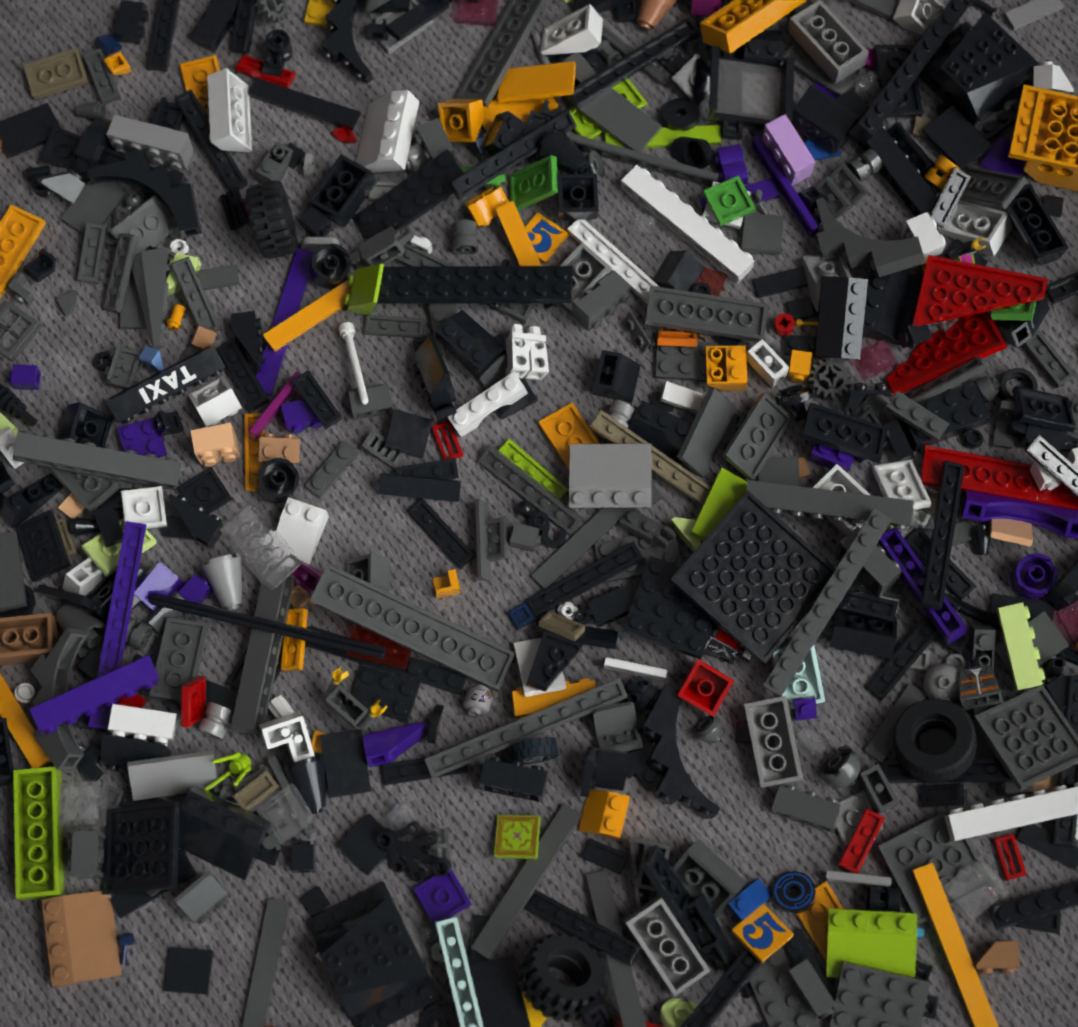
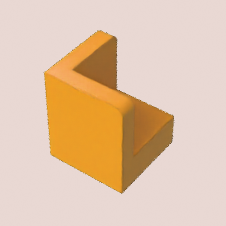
[433,569,461,598]

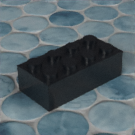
[897,381,991,452]

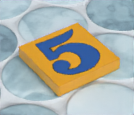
[525,212,569,264]
[732,903,793,964]

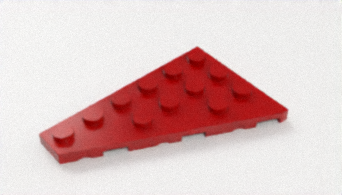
[912,255,1048,327]
[886,312,1007,395]

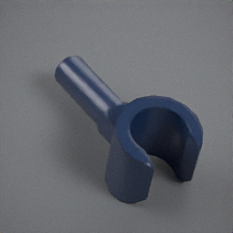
[120,933,134,964]

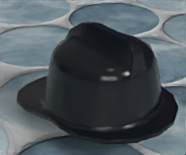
[670,137,715,169]

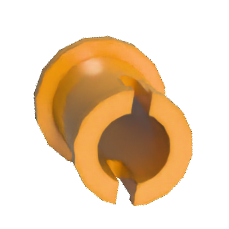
[166,304,186,331]

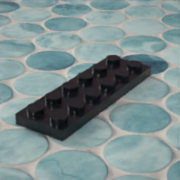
[354,149,464,239]

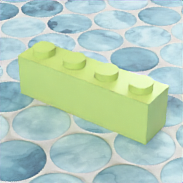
[996,602,1045,690]

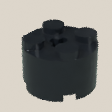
[309,243,351,289]
[256,458,299,503]

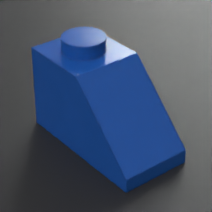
[727,879,773,922]

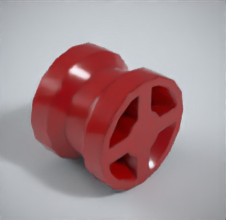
[774,313,795,337]

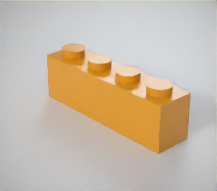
[512,678,596,719]

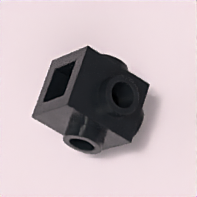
[623,675,659,713]

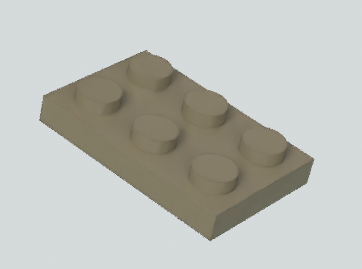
[23,48,89,100]

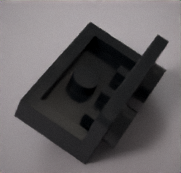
[149,97,184,131]

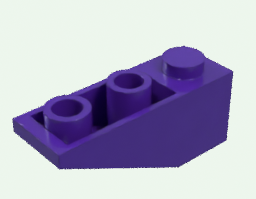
[362,722,427,767]

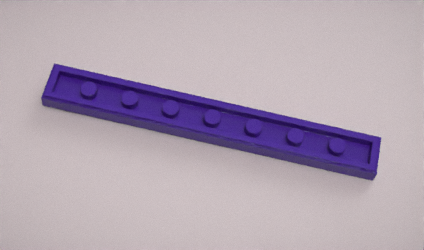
[256,248,314,397]

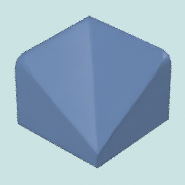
[138,346,164,372]

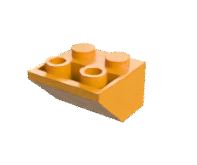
[706,346,747,391]

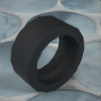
[998,368,1038,401]

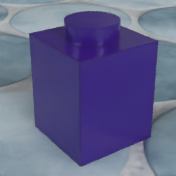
[9,364,41,390]
[178,574,213,604]

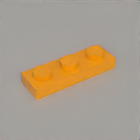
[281,608,308,672]

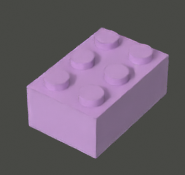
[762,114,816,186]

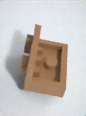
[258,433,300,463]

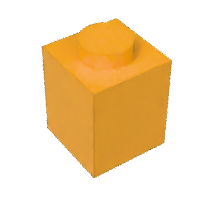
[788,350,812,383]

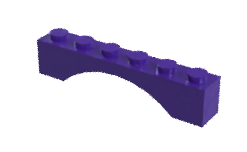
[961,490,1078,539]

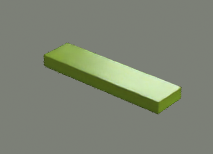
[498,438,569,500]

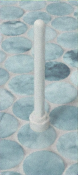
[338,322,369,405]

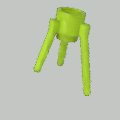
[204,751,252,791]

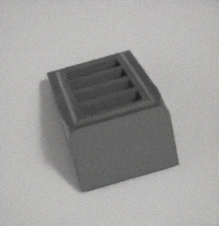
[362,430,407,470]

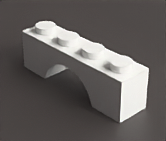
[448,372,528,437]

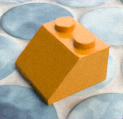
[438,99,484,142]
[578,790,630,841]

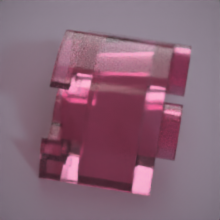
[854,340,899,381]

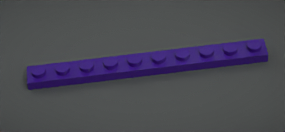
[88,521,147,730]

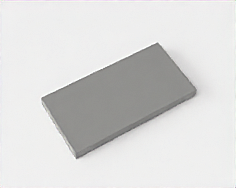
[128,750,218,801]

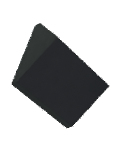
[653,250,705,292]

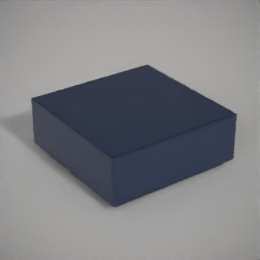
[95,34,123,54]
[507,602,536,630]

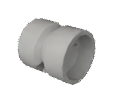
[608,400,636,428]
[197,702,234,740]

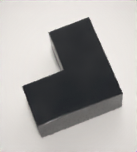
[77,744,104,783]

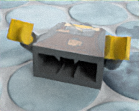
[325,666,387,730]

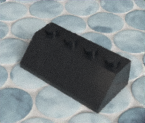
[1006,183,1069,265]
[814,276,868,360]

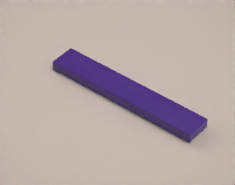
[751,134,819,237]

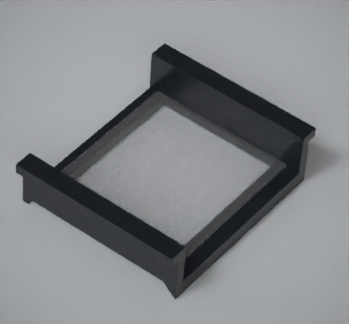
[708,46,794,127]

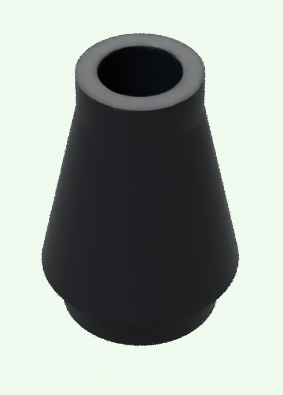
[70,516,100,536]
[971,525,991,555]
[1043,657,1065,678]

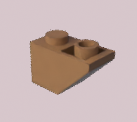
[974,941,1021,974]

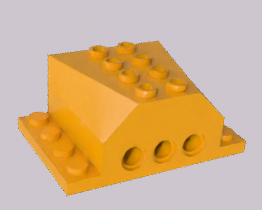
[1008,85,1078,191]

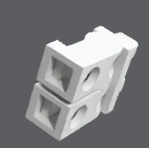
[505,324,549,380]

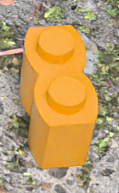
[464,185,509,227]

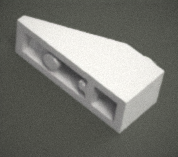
[1034,62,1073,93]
[63,558,106,596]

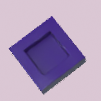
[793,696,817,721]

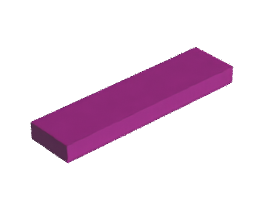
[249,371,301,441]

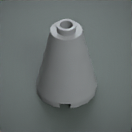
[200,553,242,611]

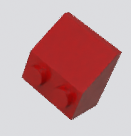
[677,659,735,717]

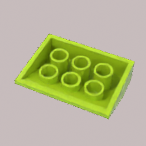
[826,909,917,978]

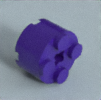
[1011,553,1058,599]

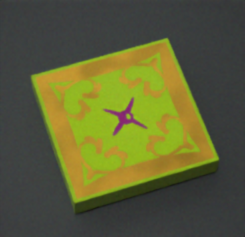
[494,815,541,859]

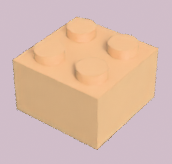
[191,422,240,467]

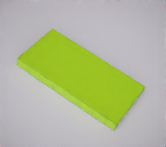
[570,79,647,139]
[689,468,748,541]

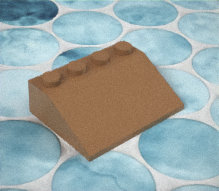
[42,891,122,988]

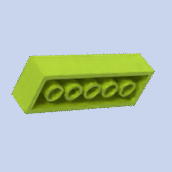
[13,766,65,901]

